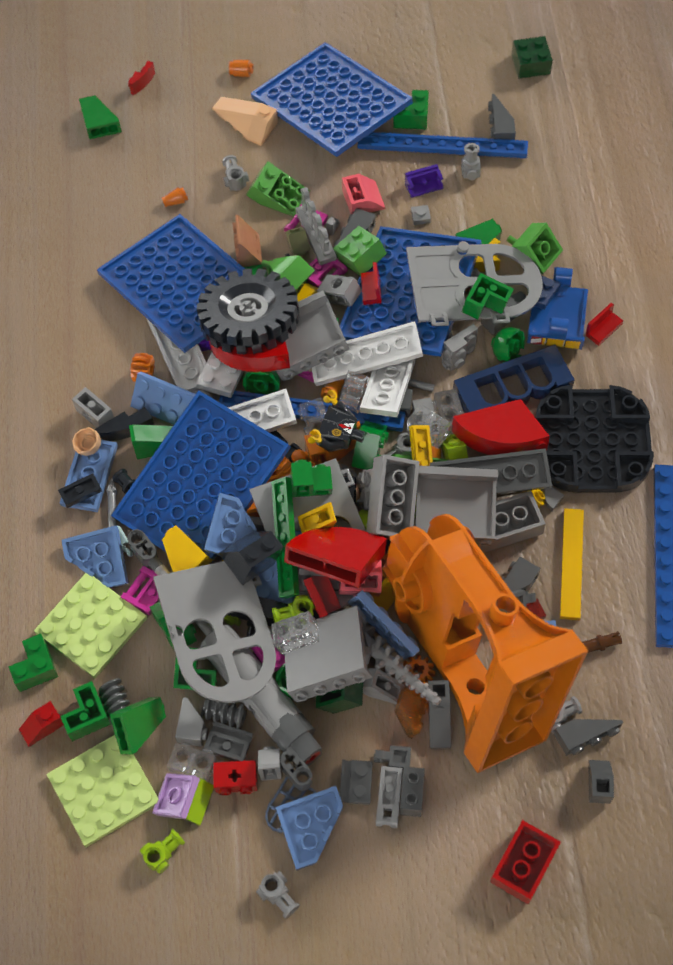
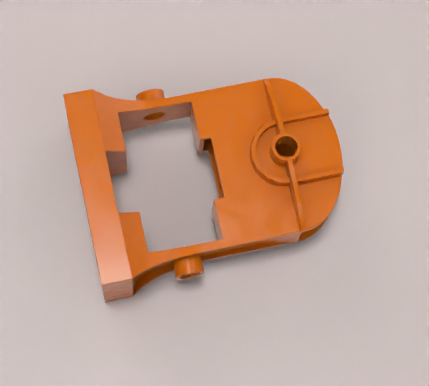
[382,514,588,773]

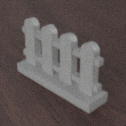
[295,187,337,265]

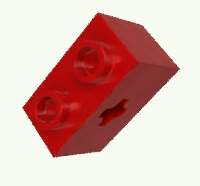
[213,760,258,796]

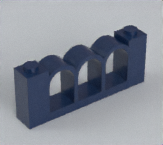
[453,344,575,413]

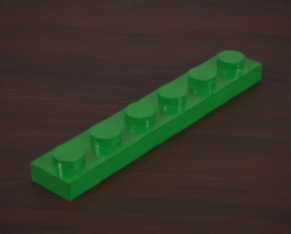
[271,477,299,599]

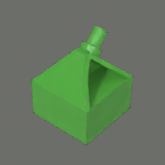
[507,222,563,274]
[261,255,315,292]

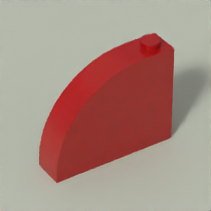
[209,340,290,372]
[452,399,549,455]
[284,527,387,588]

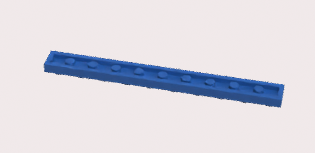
[358,132,528,158]
[219,391,405,432]
[654,464,673,648]

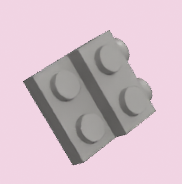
[442,324,478,371]

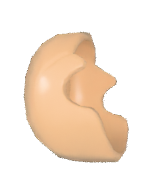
[72,427,101,456]

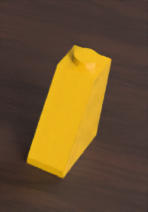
[162,525,213,572]

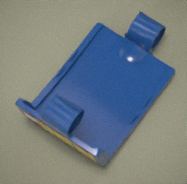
[527,267,588,350]

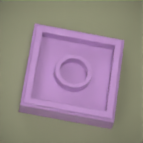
[152,773,200,819]

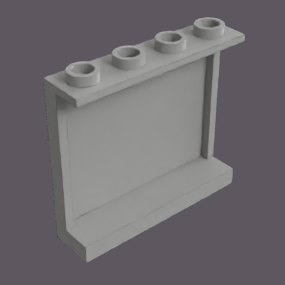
[276,290,350,381]
[415,466,498,546]
[283,606,373,702]

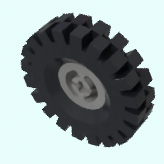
[197,269,300,354]

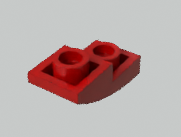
[128,61,155,95]

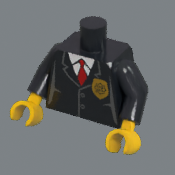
[308,390,365,452]

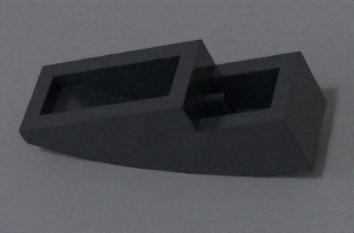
[94,407,154,441]

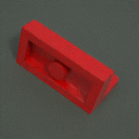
[361,262,382,305]
[585,302,624,346]
[303,576,341,618]

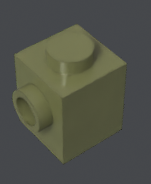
[285,226,311,256]

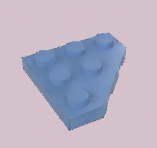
[204,493,257,555]
[61,526,129,588]
[276,786,343,870]

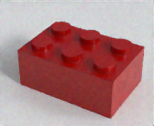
[490,820,561,905]

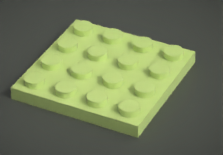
[34,573,147,679]
[46,735,158,848]

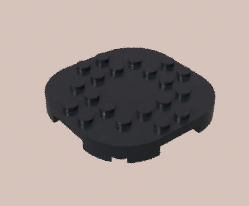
[535,385,654,493]

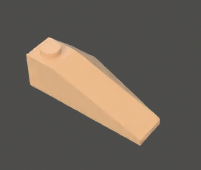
[213,97,278,146]

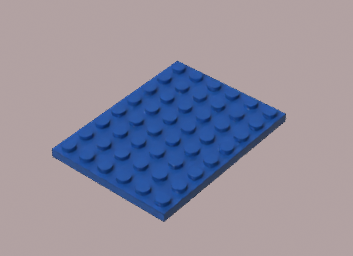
[251,42,413,157]
[97,214,245,353]
[340,226,482,357]
[111,390,291,564]

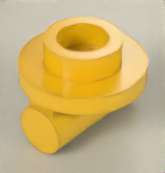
[527,490,545,508]

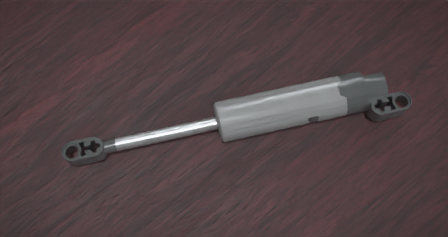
[127,529,322,791]

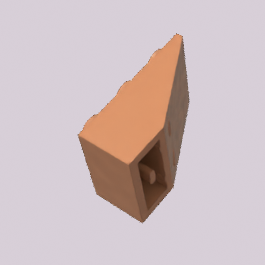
[232,215,262,267]

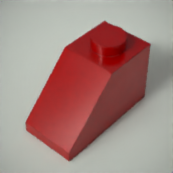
[19,701,64,747]

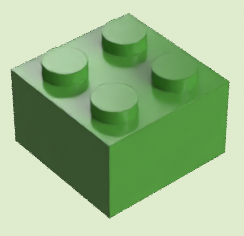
[333,226,387,276]

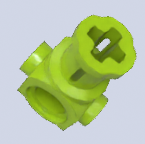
[272,595,314,626]
[140,829,185,874]

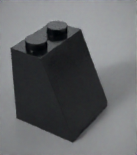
[219,531,283,586]

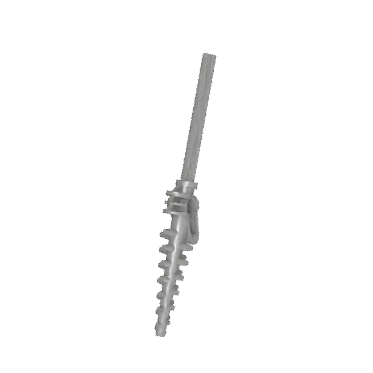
[326,610,442,705]

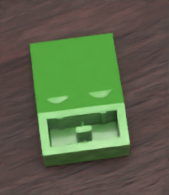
[246,161,310,217]

